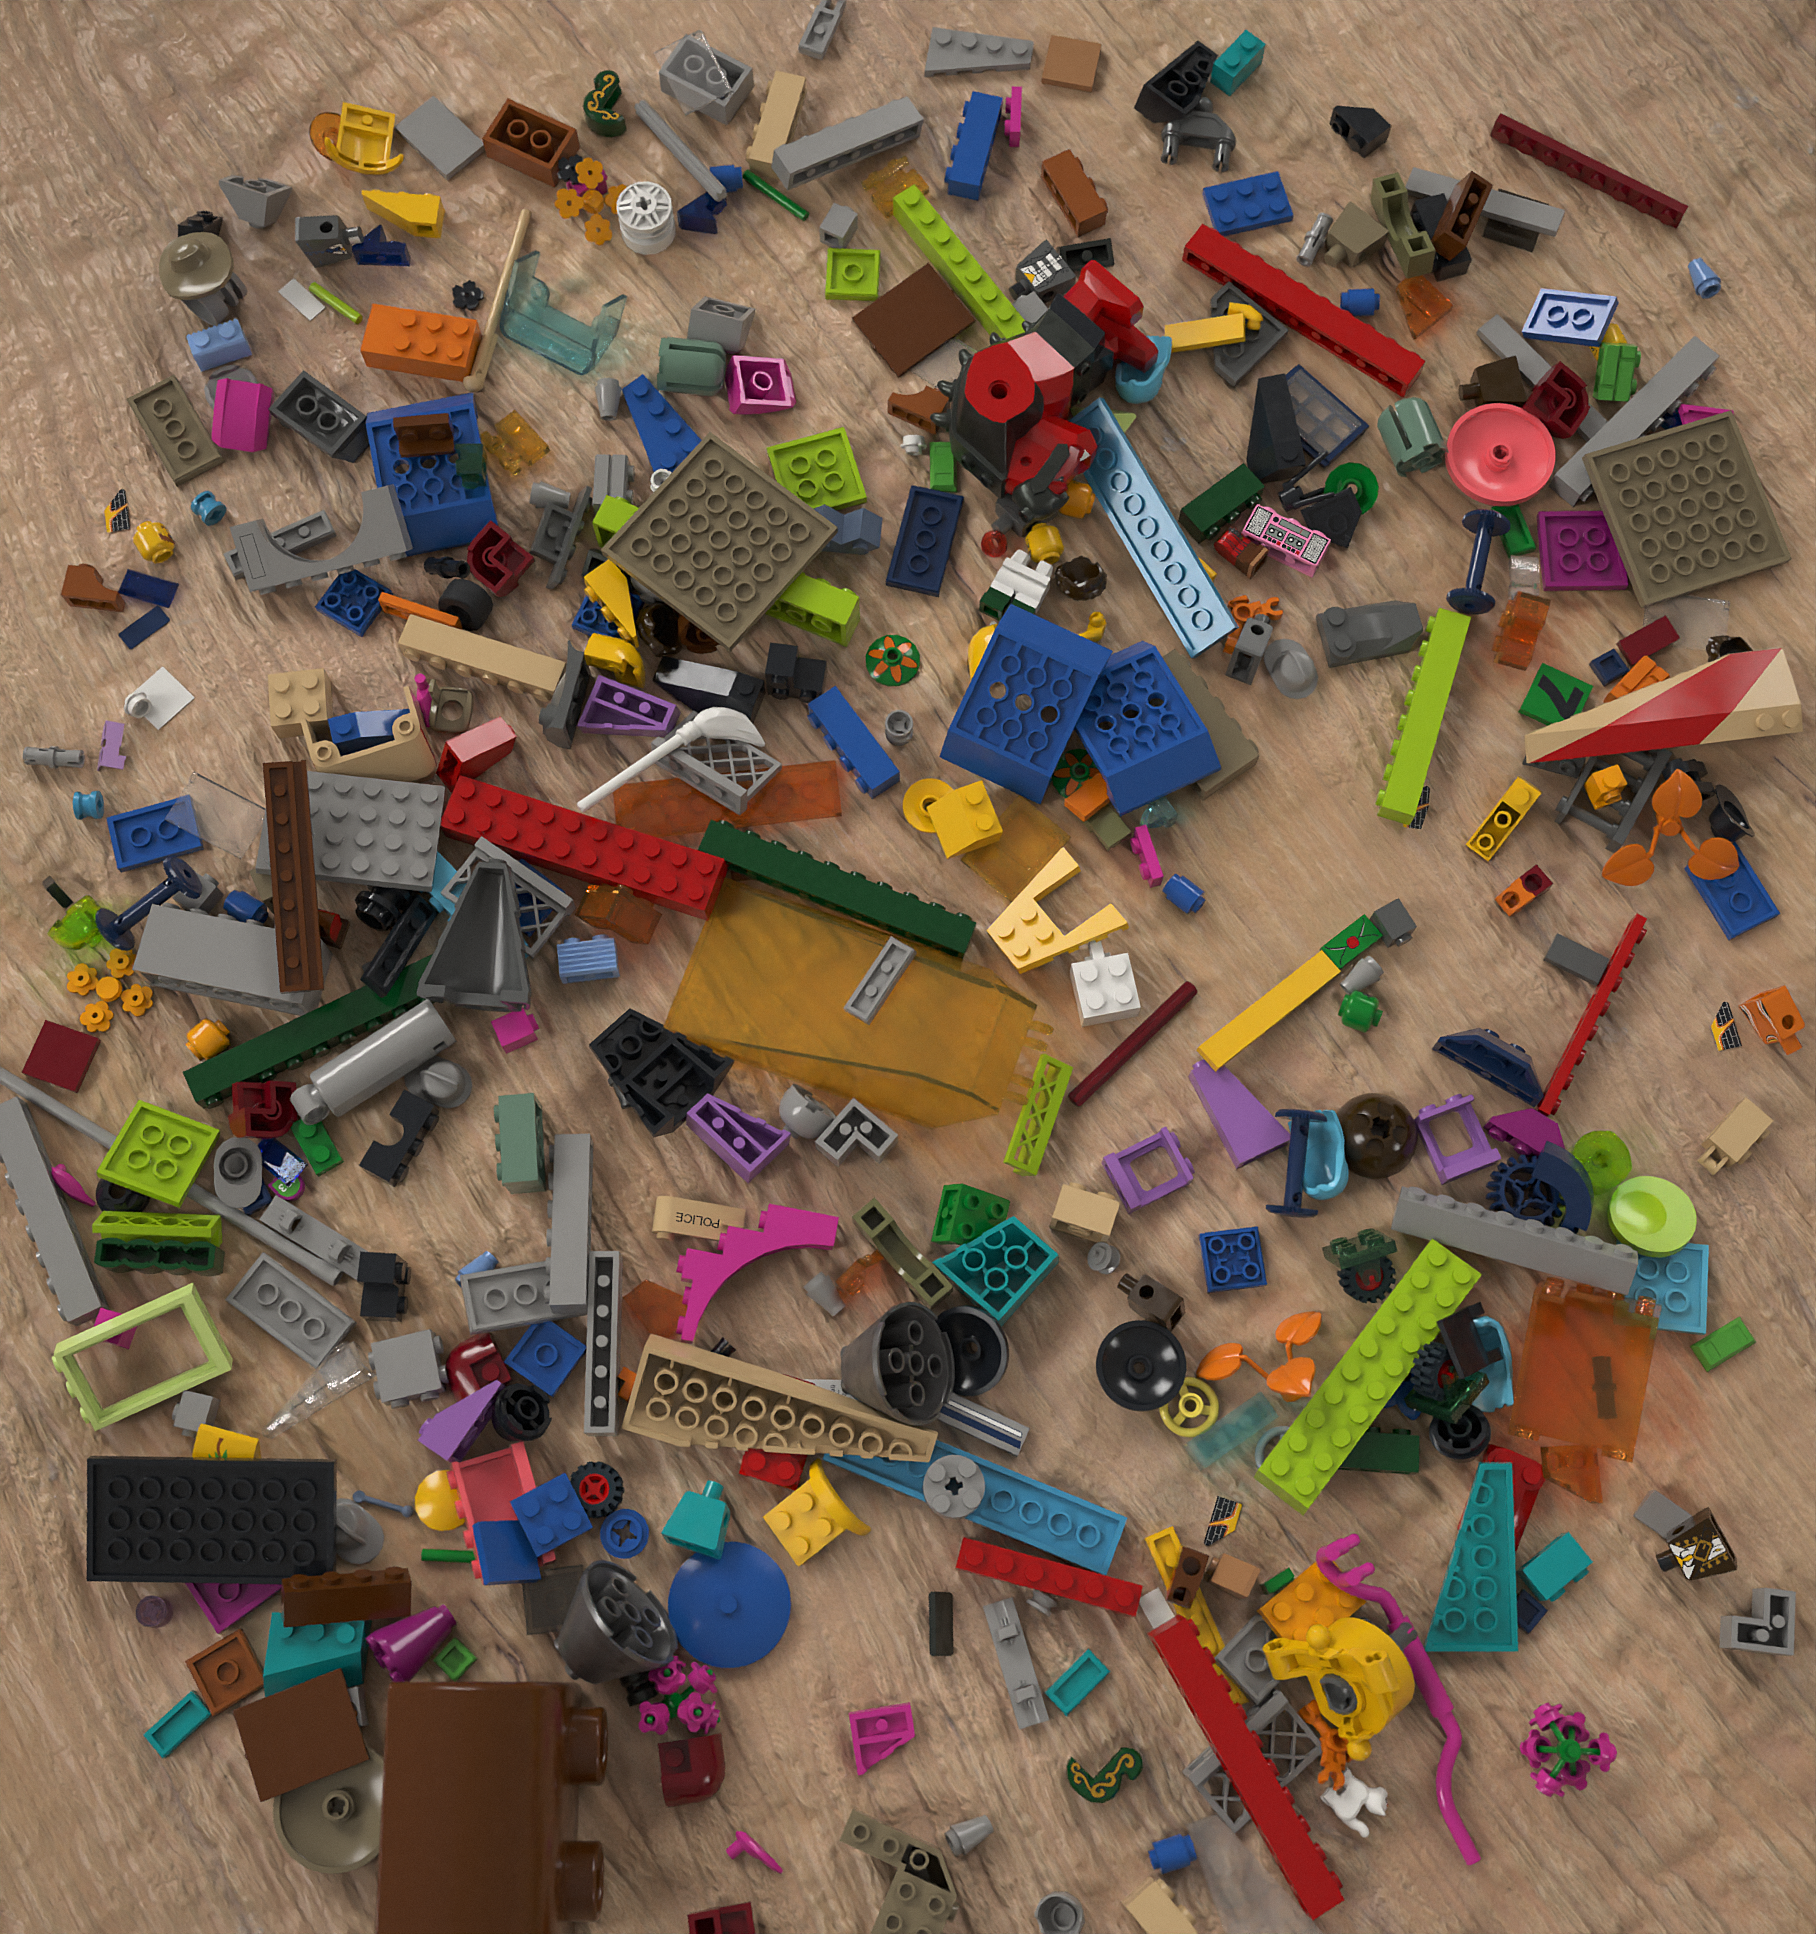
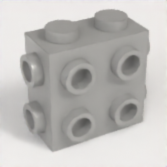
[368,1329,449,1409]

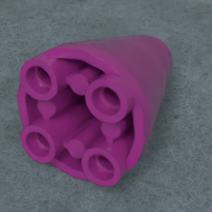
[365,1604,457,1682]

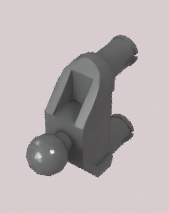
[1161,97,1236,172]

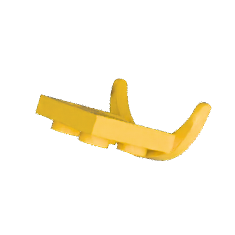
[324,102,404,175]
[763,1458,871,1567]

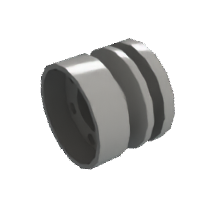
[181,272,247,326]

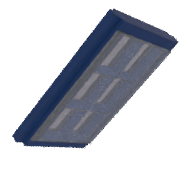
[1286,364,1369,469]

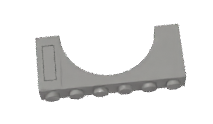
[230,484,413,595]

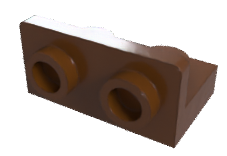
[393,413,455,458]

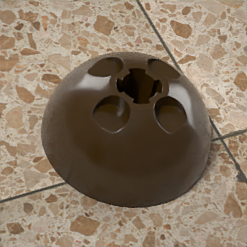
[1336,1093,1418,1179]

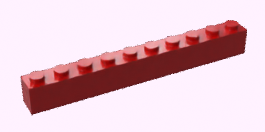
[1182,223,1426,398]
[1147,1614,1345,1920]

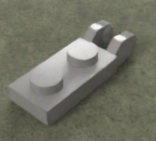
[798,0,846,60]

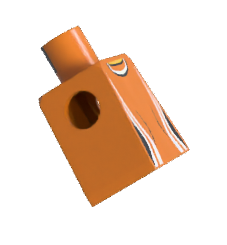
[1739,985,1805,1055]

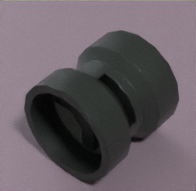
[619,1670,658,1707]

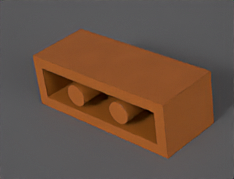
[1041,149,1108,237]

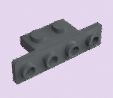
[529,486,593,590]

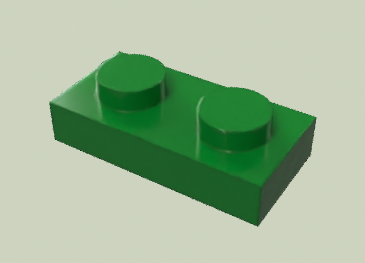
[291,1119,344,1177]

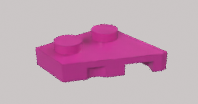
[849,1702,915,1775]

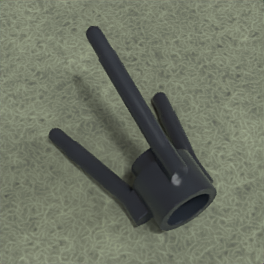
[1278,451,1335,512]

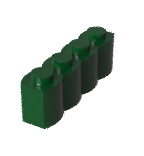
[94,1238,225,1277]

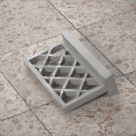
[651,711,782,815]
[441,836,576,958]
[1182,1688,1322,1834]

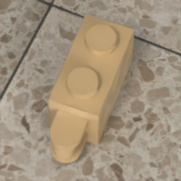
[1697,1097,1774,1175]

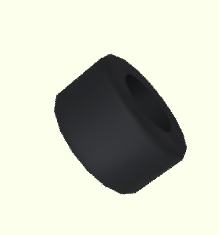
[438,579,493,631]

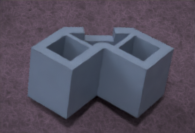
[814,504,883,555]

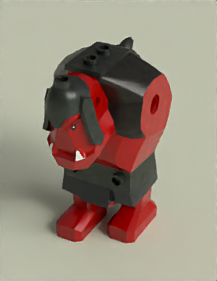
[930,260,1159,524]

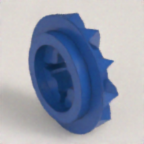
[600,1509,649,1559]

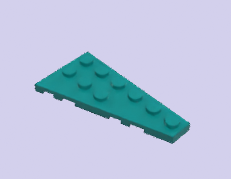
[1424,1462,1518,1652]

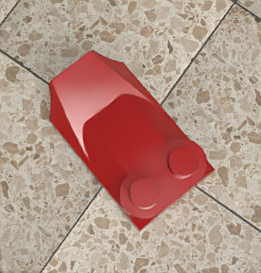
[738,1374,815,1491]
[1457,1444,1547,1554]

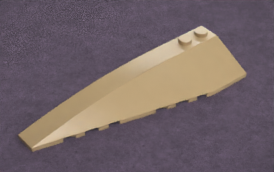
[621,1334,938,1462]

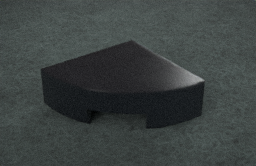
[42,876,74,909]

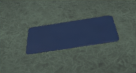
[118,606,170,649]

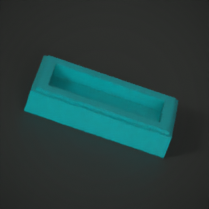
[1044,1649,1110,1716]
[143,1691,212,1759]

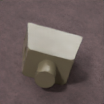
[1324,201,1389,267]

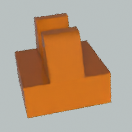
[618,1366,637,1402]

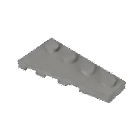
[925,27,1034,77]

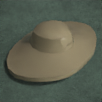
[159,232,234,300]

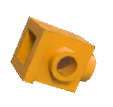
[1583,764,1627,810]

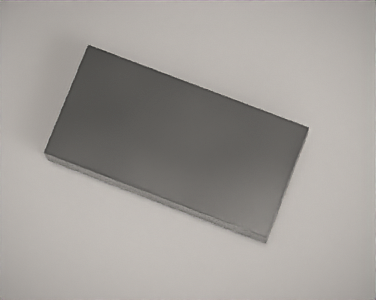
[1543,933,1610,986]

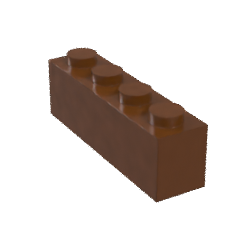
[281,1566,412,1627]

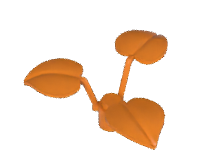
[1602,769,1740,886]
[1196,1311,1322,1402]

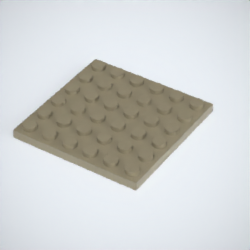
[1582,410,1792,608]
[601,432,838,652]

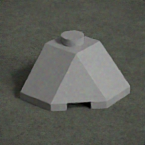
[219,175,292,229]

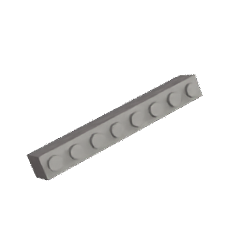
[1548,336,1719,507]
[0,1096,110,1326]
[1391,1186,1638,1296]

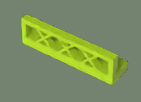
[1003,1054,1073,1176]
[92,1211,223,1247]

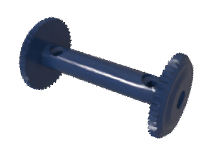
[1446,509,1511,615]
[95,856,202,951]
[1266,1109,1327,1218]

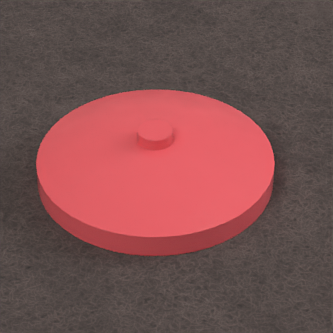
[1445,403,1556,506]

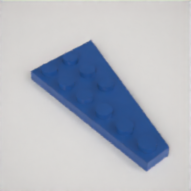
[622,374,702,484]

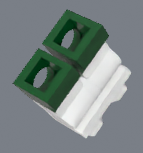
[979,549,1053,621]

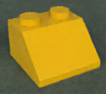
[926,780,1003,859]

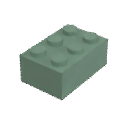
[494,1093,546,1194]

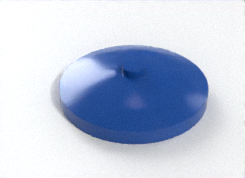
[668,1542,791,1668]

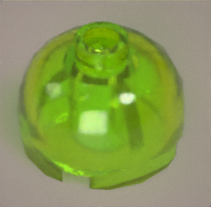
[47,895,104,951]

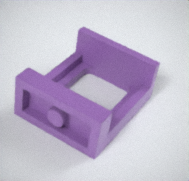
[1414,1094,1502,1185]
[1101,1126,1195,1214]

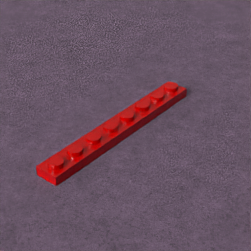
[1535,913,1647,1117]

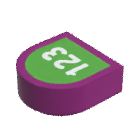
[268,1165,305,1202]

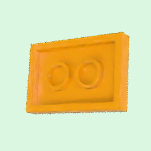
[1257,1561,1366,1642]

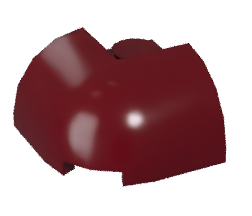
[1522,361,1591,439]
[467,520,535,598]
[228,1080,298,1139]
[445,1332,513,1402]
[658,1733,726,1808]
[687,1901,756,1934]

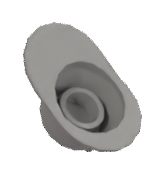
[1264,639,1318,699]
[404,1056,472,1108]
[214,1137,262,1208]
[336,1498,384,1564]

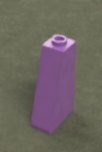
[1188,1059,1290,1169]

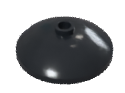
[935,1306,1009,1396]
[1096,1320,1186,1412]

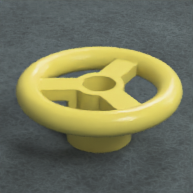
[1159,1377,1219,1437]

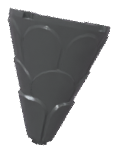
[416,858,532,1012]

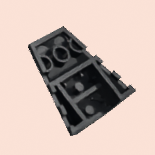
[589,1008,735,1138]

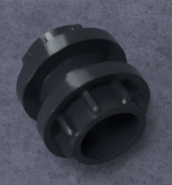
[355,885,413,931]

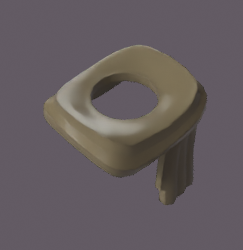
[428,679,474,733]

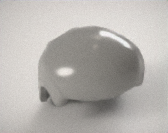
[1034,1891,1085,1934]

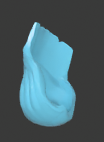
[1115,336,1172,404]
[1288,1110,1349,1200]
[1457,1316,1515,1413]

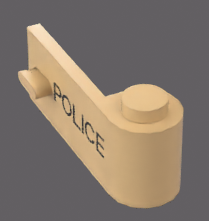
[652,1196,746,1241]

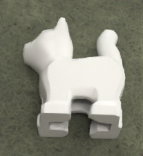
[1320,1767,1388,1838]

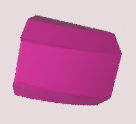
[725,355,796,414]
[212,378,275,452]

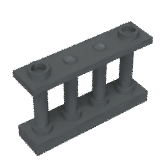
[1555,748,1672,853]

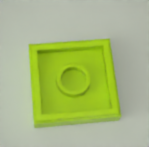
[825,248,881,301]

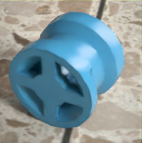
[191,491,226,526]
[73,791,104,820]

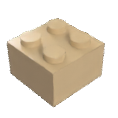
[268,668,333,738]
[1049,1182,1120,1243]
[1121,1876,1198,1934]

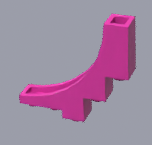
[676,1204,839,1344]

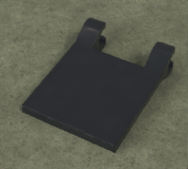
[1436,1301,1503,1379]

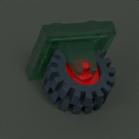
[1322,1228,1398,1304]
[1404,1342,1490,1424]

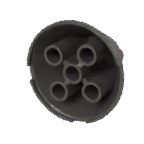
[840,1302,955,1426]
[554,1560,678,1684]

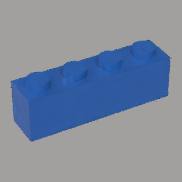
[944,91,1003,201]
[807,686,900,799]

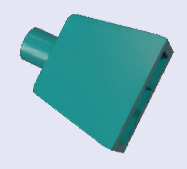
[661,1480,730,1560]

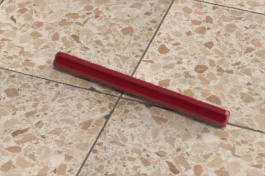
[1068,981,1198,1107]

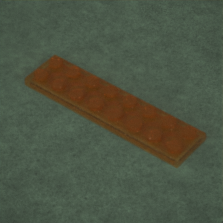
[613,760,842,837]

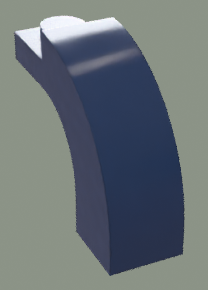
[1531,1141,1594,1234]

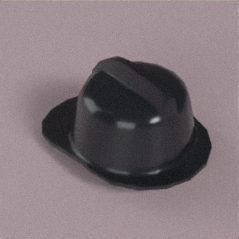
[1709,784,1755,842]

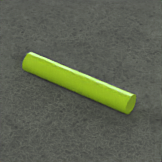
[309,282,363,324]

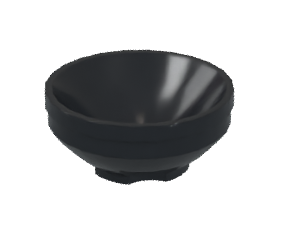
[96,1179,151,1212]

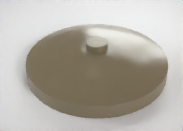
[273,1746,384,1874]

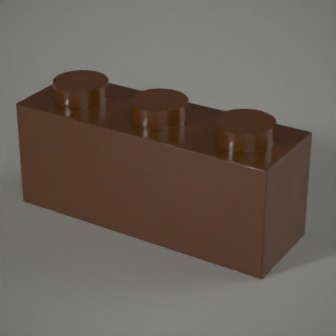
[1431,171,1493,261]

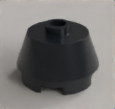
[491,1383,552,1442]
[1429,1403,1491,1463]

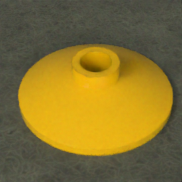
[902,778,954,833]

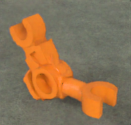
[1223,595,1283,655]
[1297,1699,1353,1791]

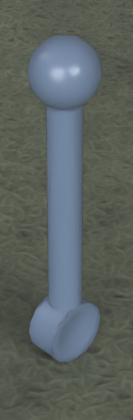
[353,1491,414,1517]

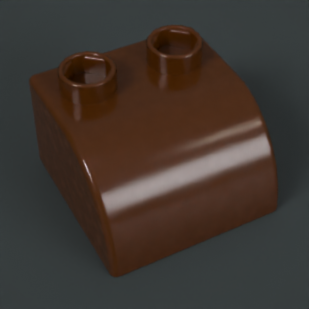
[375,1682,608,1934]

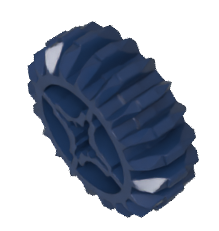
[1486,1155,1566,1227]

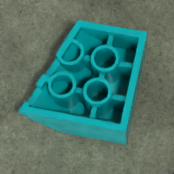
[932,1216,1059,1327]
[263,1612,372,1697]

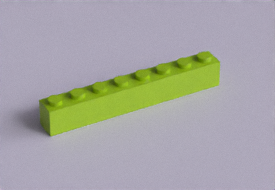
[893,184,1025,339]
[1375,608,1471,825]

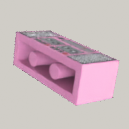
[1242,504,1331,578]

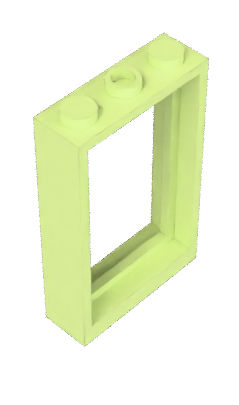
[52,1283,233,1431]

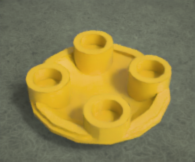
[415,1470,465,1531]

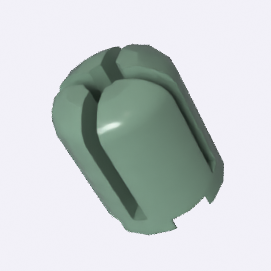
[657,337,726,397]
[1377,397,1449,477]

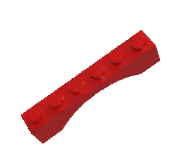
[955,1537,1143,1617]

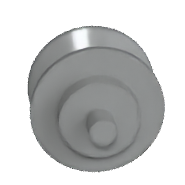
[1087,1242,1120,1275]

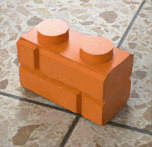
[1603,656,1670,703]

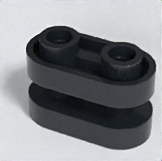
[1662,758,1716,802]

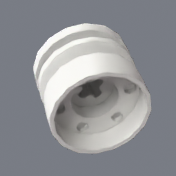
[616,181,676,255]

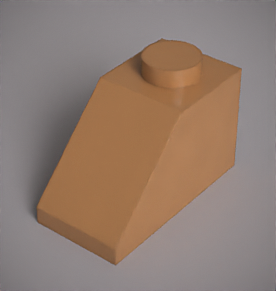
[1206,1553,1261,1600]

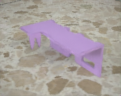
[97,720,126,771]

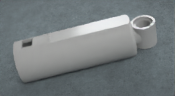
[290,999,457,1125]

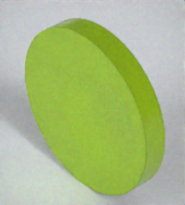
[1607,1176,1697,1257]

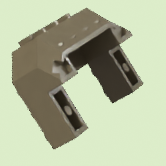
[839,1808,960,1934]

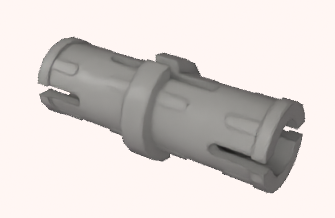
[1296,213,1333,267]
[23,746,85,768]

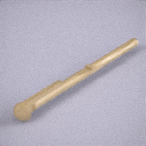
[463,209,532,393]

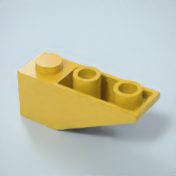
[361,190,445,238]
[583,559,639,648]
[1466,776,1543,862]

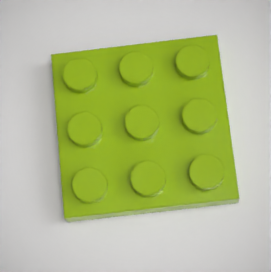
[766,427,867,510]
[96,1100,221,1208]

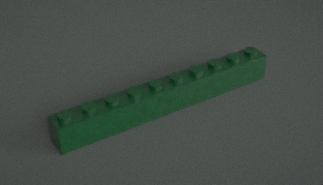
[698,820,976,961]
[183,954,435,1109]

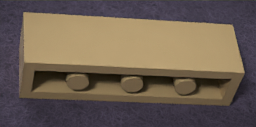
[746,71,807,180]

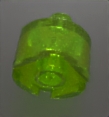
[1568,1131,1632,1195]

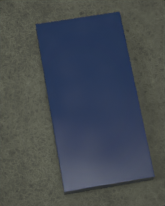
[886,485,964,597]

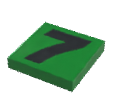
[1518,663,1593,726]

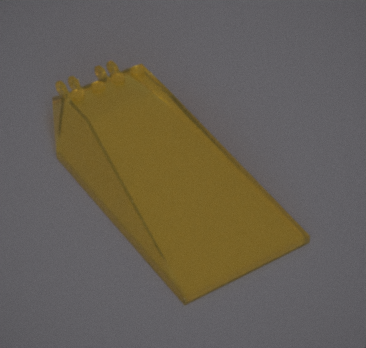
[664,877,1054,1130]

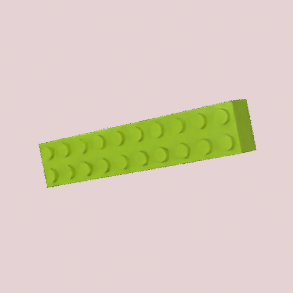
[592,495,860,647]
[1253,1238,1482,1516]

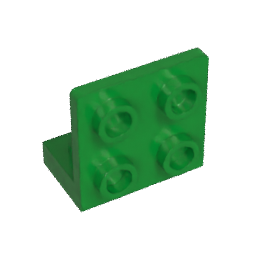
[931,1183,1010,1246]

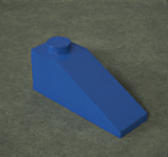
[328,709,410,756]

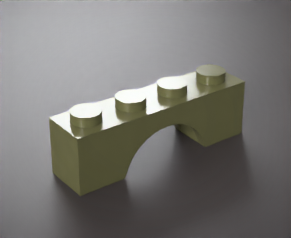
[1370,172,1435,279]
[852,1197,953,1311]

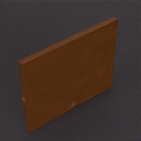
[852,262,975,378]
[233,1668,370,1803]

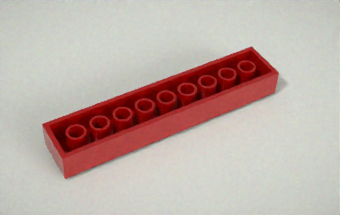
[440,775,728,921]

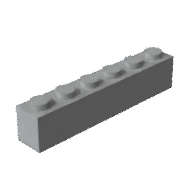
[771,96,924,190]
[545,1134,593,1314]
[584,1251,623,1436]

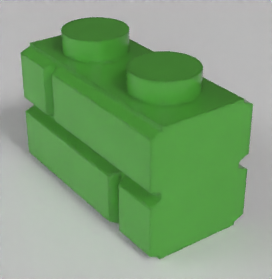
[1593,342,1641,402]

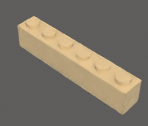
[398,614,567,702]

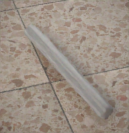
[635,100,727,202]

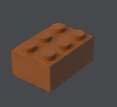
[482,98,580,188]

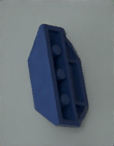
[1432,1028,1544,1107]

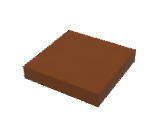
[185,1628,264,1716]

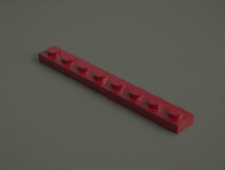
[1490,113,1689,229]

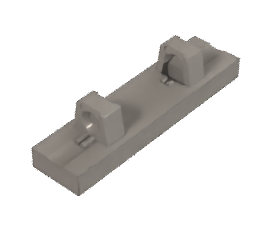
[259,1195,368,1280]
[983,1597,1049,1729]

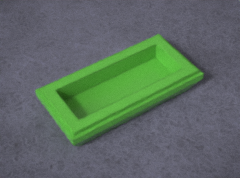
[929,442,957,492]
[1690,1316,1756,1372]

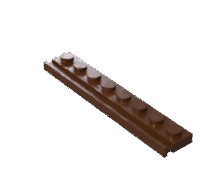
[263,760,325,994]

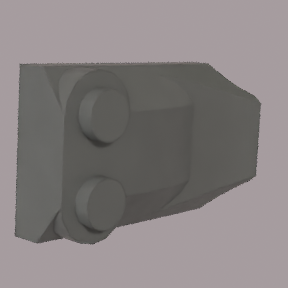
[269,370,369,463]
[1315,600,1423,668]
[539,640,591,750]

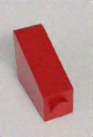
[436,716,517,793]

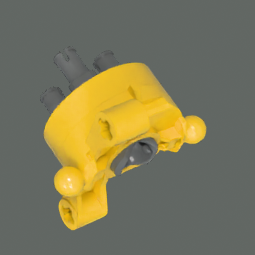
[1263,1617,1418,1761]

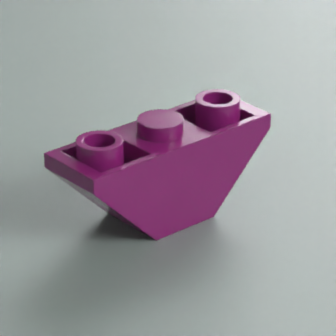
[1483,1108,1565,1159]

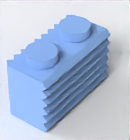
[186,318,252,372]
[557,934,620,984]

